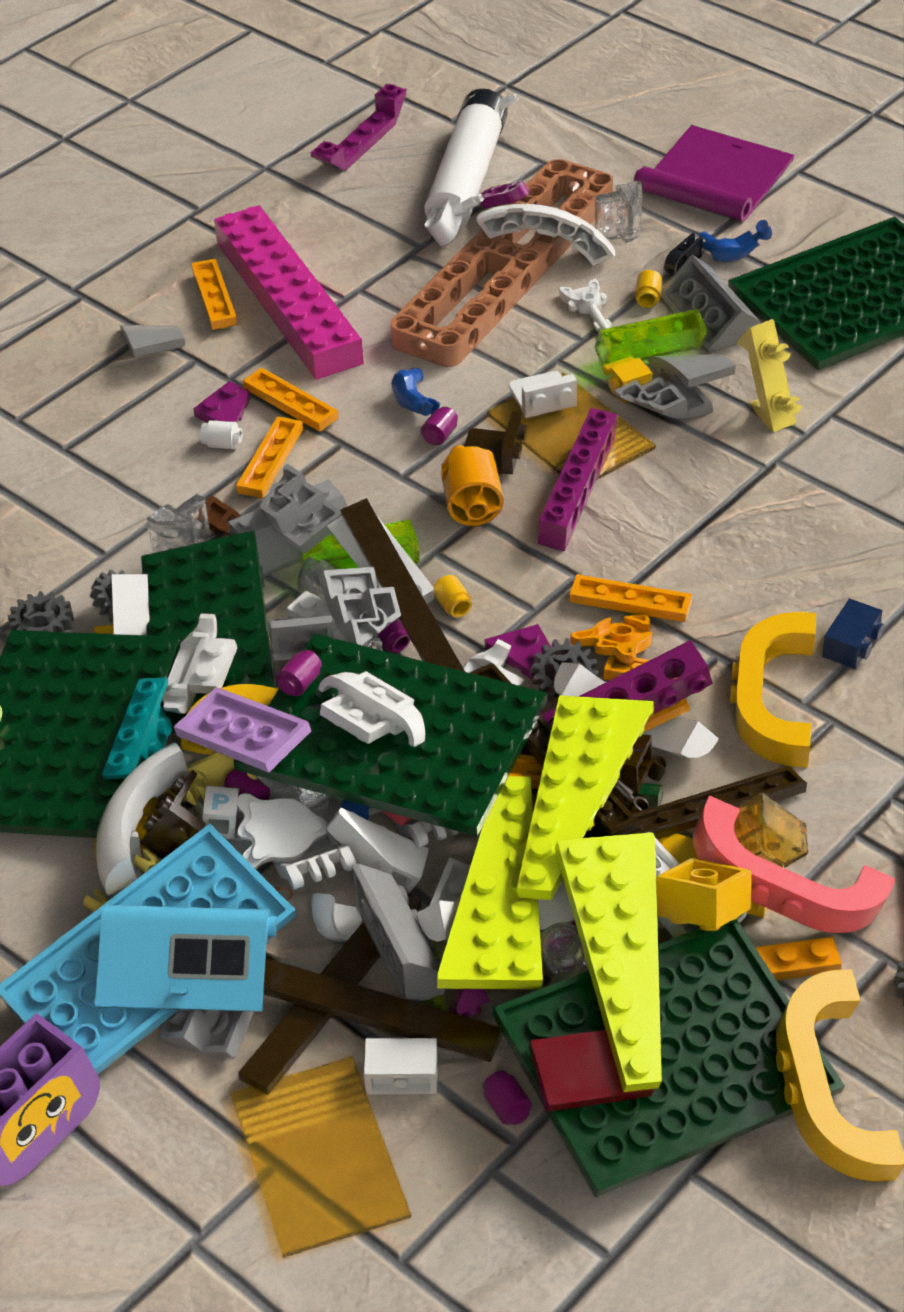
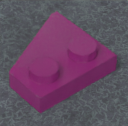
[193,381,250,423]
[484,624,551,680]

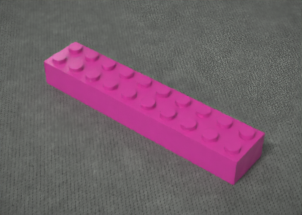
[214,205,364,380]

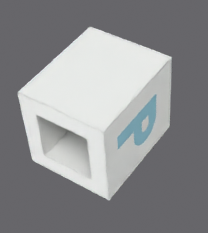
[202,786,239,839]

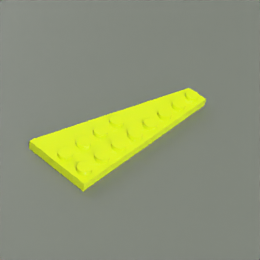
[517,695,654,900]
[437,776,543,989]
[555,833,662,1092]

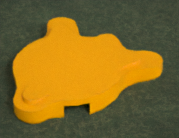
[570,614,652,663]

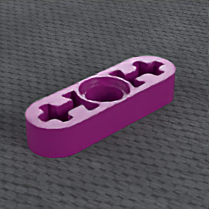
[480,180,529,209]

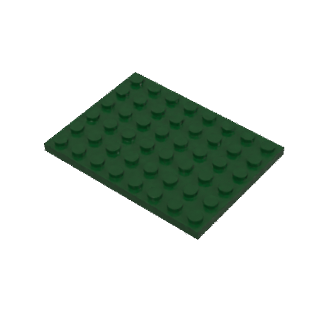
[728,216,904,370]
[0,630,182,838]
[233,633,547,836]
[491,919,845,1198]

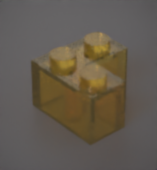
[734,793,808,868]

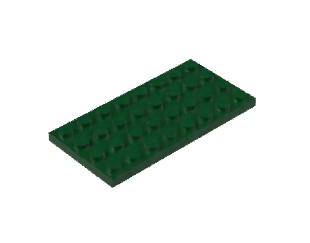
[141,530,275,734]

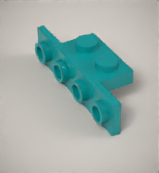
[102,677,172,779]

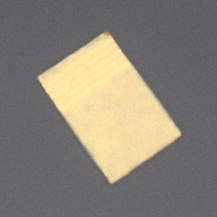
[487,373,656,480]
[231,1056,411,1258]

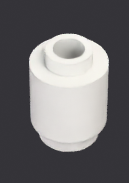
[200,420,242,449]

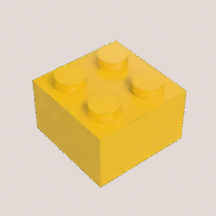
[656,858,752,931]

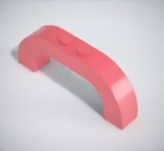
[693,795,895,933]

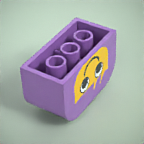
[0,1013,100,1186]

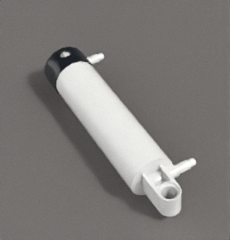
[424,88,519,246]

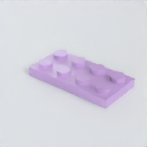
[174,687,311,773]

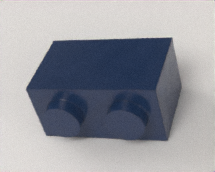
[822,598,885,669]

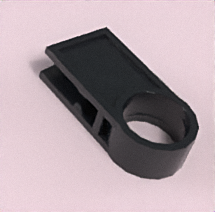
[664,233,703,275]

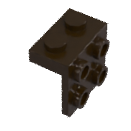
[464,412,528,474]
[140,770,206,859]

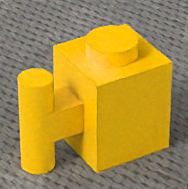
[602,356,652,403]

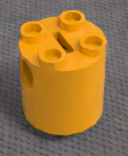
[441,445,504,526]

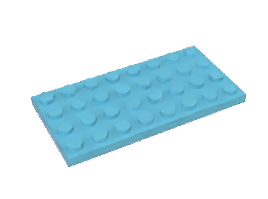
[0,824,297,1075]

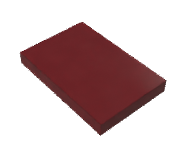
[528,1030,654,1112]

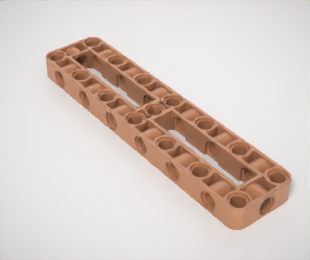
[391,159,613,367]

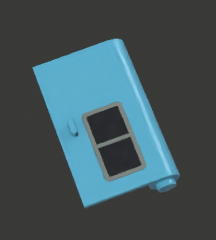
[95,905,277,1012]

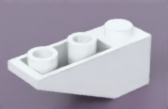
[326,808,429,893]

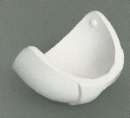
[311,893,363,942]

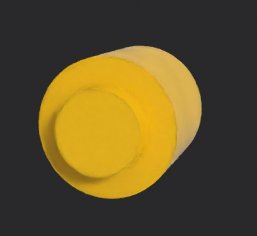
[635,270,662,308]
[433,575,472,618]

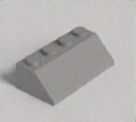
[661,255,761,353]
[228,479,347,577]
[352,863,445,1003]

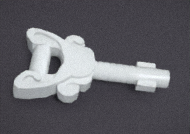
[559,279,612,337]

